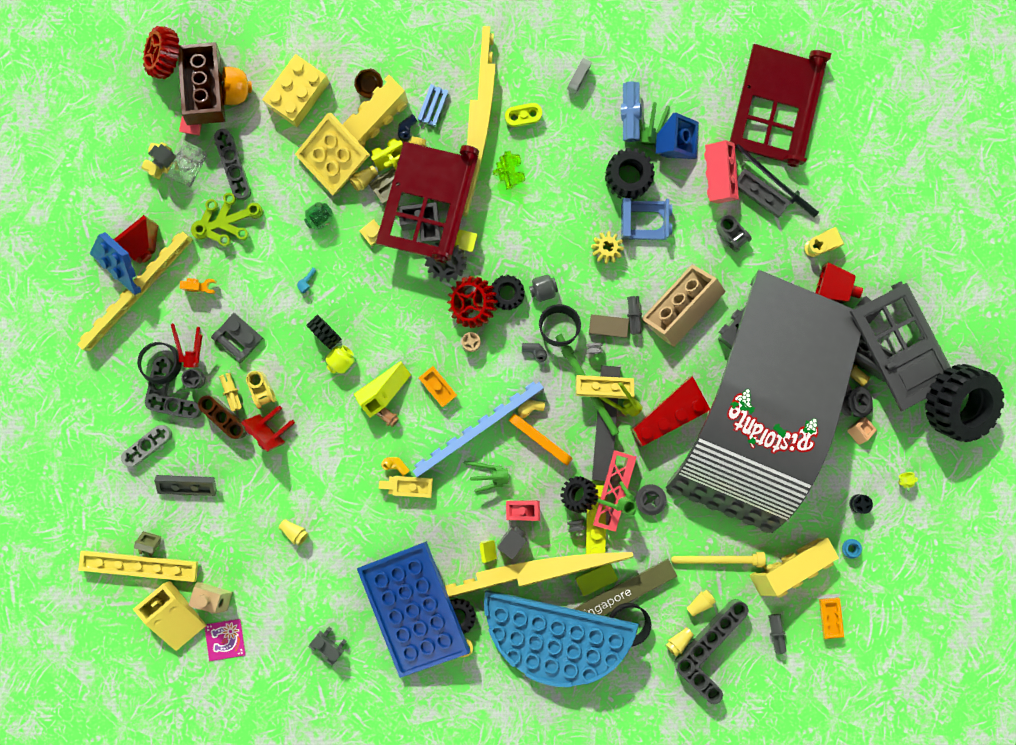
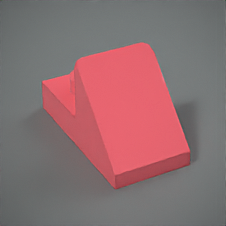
[506,500,540,521]

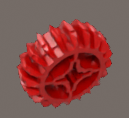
[142,26,180,79]
[447,276,498,328]

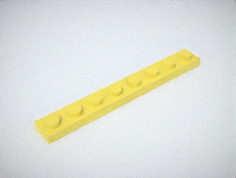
[77,231,193,351]

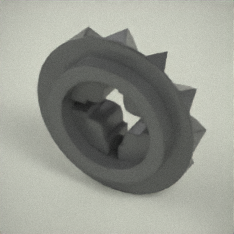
[847,387,873,418]
[635,484,667,515]

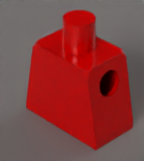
[815,262,863,303]

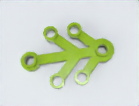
[191,193,263,247]

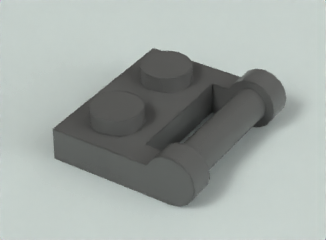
[211,313,263,363]

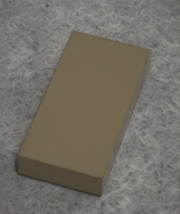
[589,314,629,338]

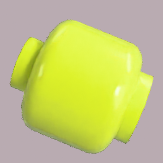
[325,345,354,374]

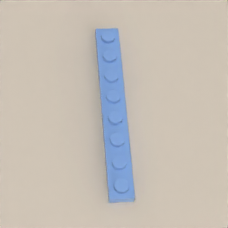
[413,381,544,477]

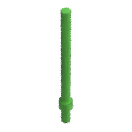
[555,334,620,436]

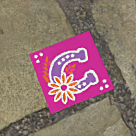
[205,619,246,661]

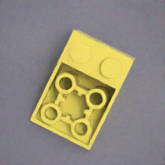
[133,581,207,651]

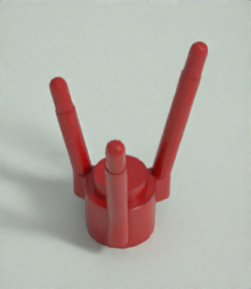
[171,323,203,368]

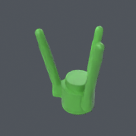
[640,102,670,145]
[463,461,509,493]
[594,481,637,515]

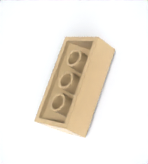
[641,264,726,347]

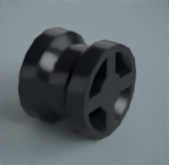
[849,494,873,514]

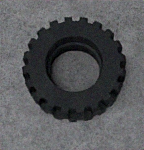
[925,364,1004,442]

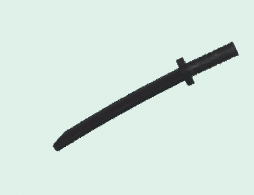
[736,144,819,218]

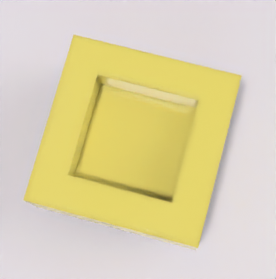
[359,219,380,247]

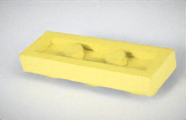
[576,375,634,399]

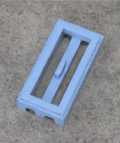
[418,84,449,127]

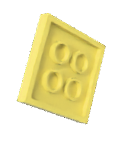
[295,113,370,195]

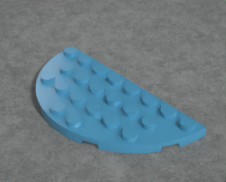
[484,590,639,687]

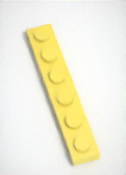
[78,550,198,582]

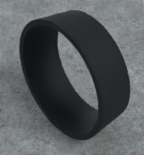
[539,304,581,347]
[137,342,182,384]
[609,603,652,647]

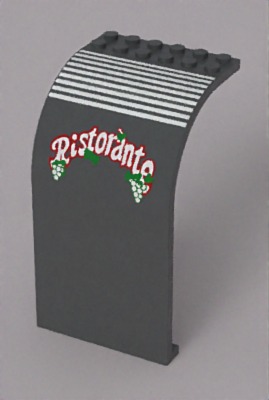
[666,270,861,533]

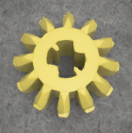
[591,231,624,264]

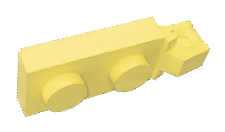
[379,476,433,498]

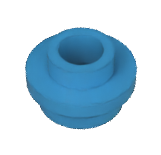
[842,539,862,559]

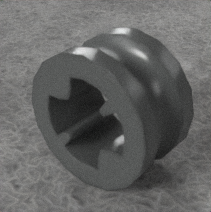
[567,519,585,532]

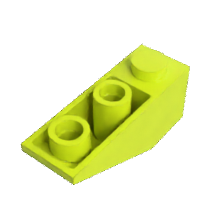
[354,361,411,418]

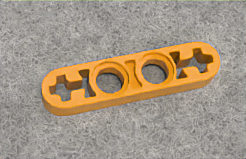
[508,413,573,466]

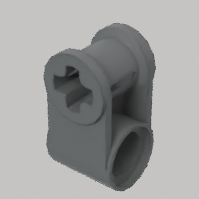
[716,215,752,252]

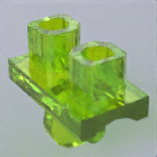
[492,151,525,190]

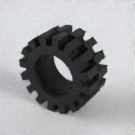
[491,275,525,311]
[306,314,342,350]
[560,476,598,514]
[450,598,476,634]

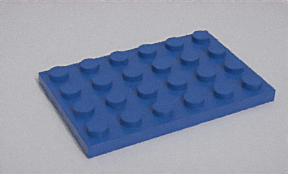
[357,541,470,678]

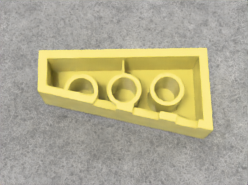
[342,75,408,148]
[749,537,839,598]

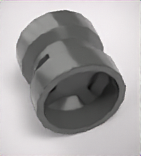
[181,369,206,389]

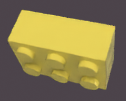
[262,54,330,127]

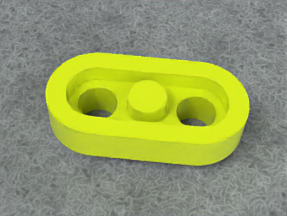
[505,103,542,127]

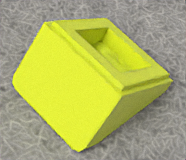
[479,540,497,563]

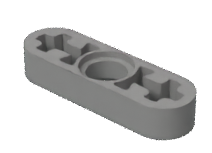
[121,425,172,467]

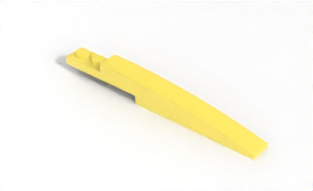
[463,26,495,217]
[445,552,634,598]

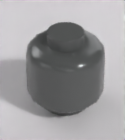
[529,275,558,302]

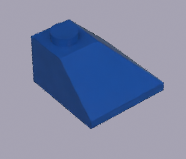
[655,113,699,159]

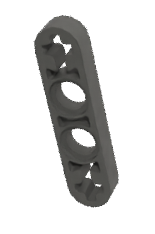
[214,129,251,200]

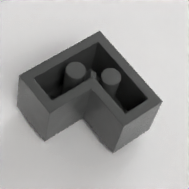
[398,202,441,245]

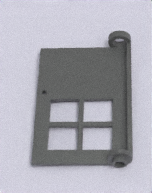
[850,281,951,411]

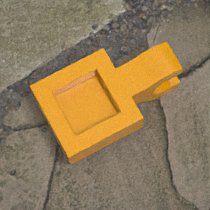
[179,278,217,294]

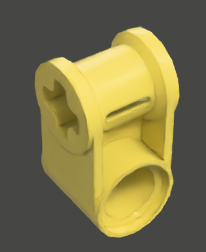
[804,227,844,257]
[246,371,277,409]

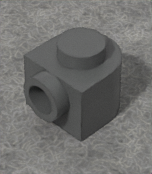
[148,144,177,169]

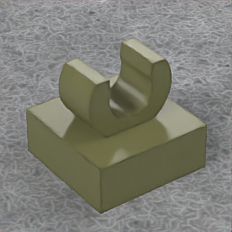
[134,531,161,557]

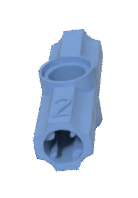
[621,81,642,142]

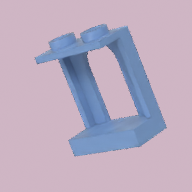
[621,198,672,240]

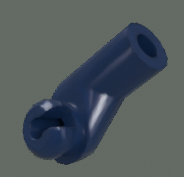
[398,114,418,141]

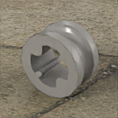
[586,343,603,354]

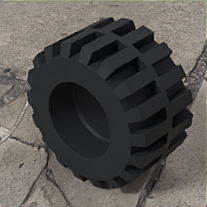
[605,148,655,200]

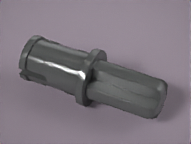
[627,296,642,335]
[768,614,786,654]

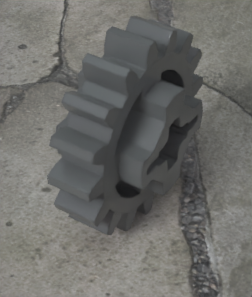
[425,243,467,282]

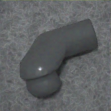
[522,343,548,362]

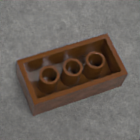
[178,42,226,125]

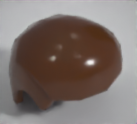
[354,68,383,98]

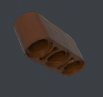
[198,395,247,439]

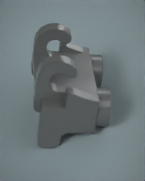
[308,627,347,666]

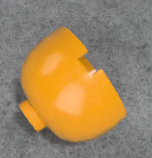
[222,66,252,106]

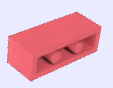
[704,140,739,204]

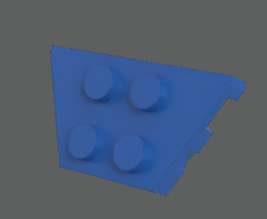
[90,232,141,295]

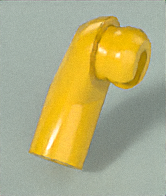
[381,457,410,476]

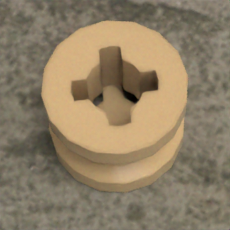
[461,332,481,352]

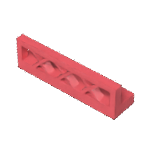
[593,450,637,532]

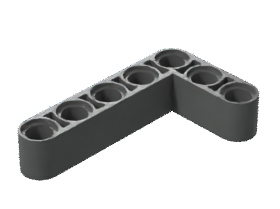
[674,599,749,704]

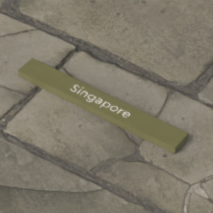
[573,558,677,616]

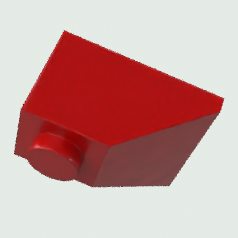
[113,215,158,264]

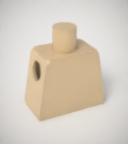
[188,582,233,614]

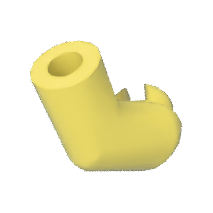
[518,400,545,419]

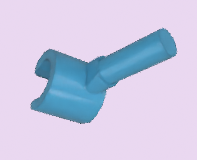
[297,268,316,294]

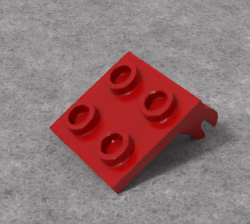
[241,406,295,452]

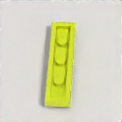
[585,485,606,554]

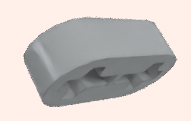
[567,58,592,94]

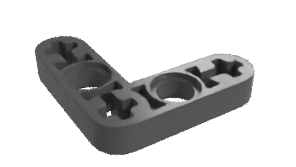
[145,356,202,418]

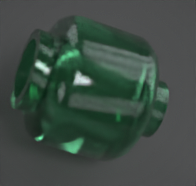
[304,202,334,231]

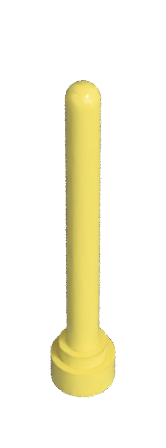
[671,552,766,568]

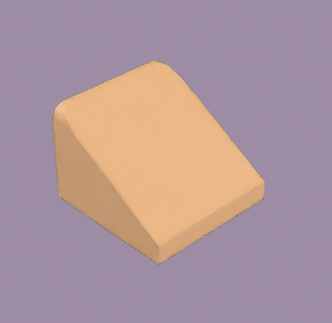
[847,417,877,445]

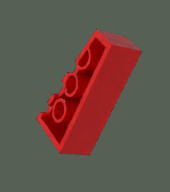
[631,376,710,446]

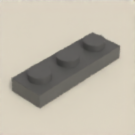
[737,168,791,218]
[154,475,217,496]

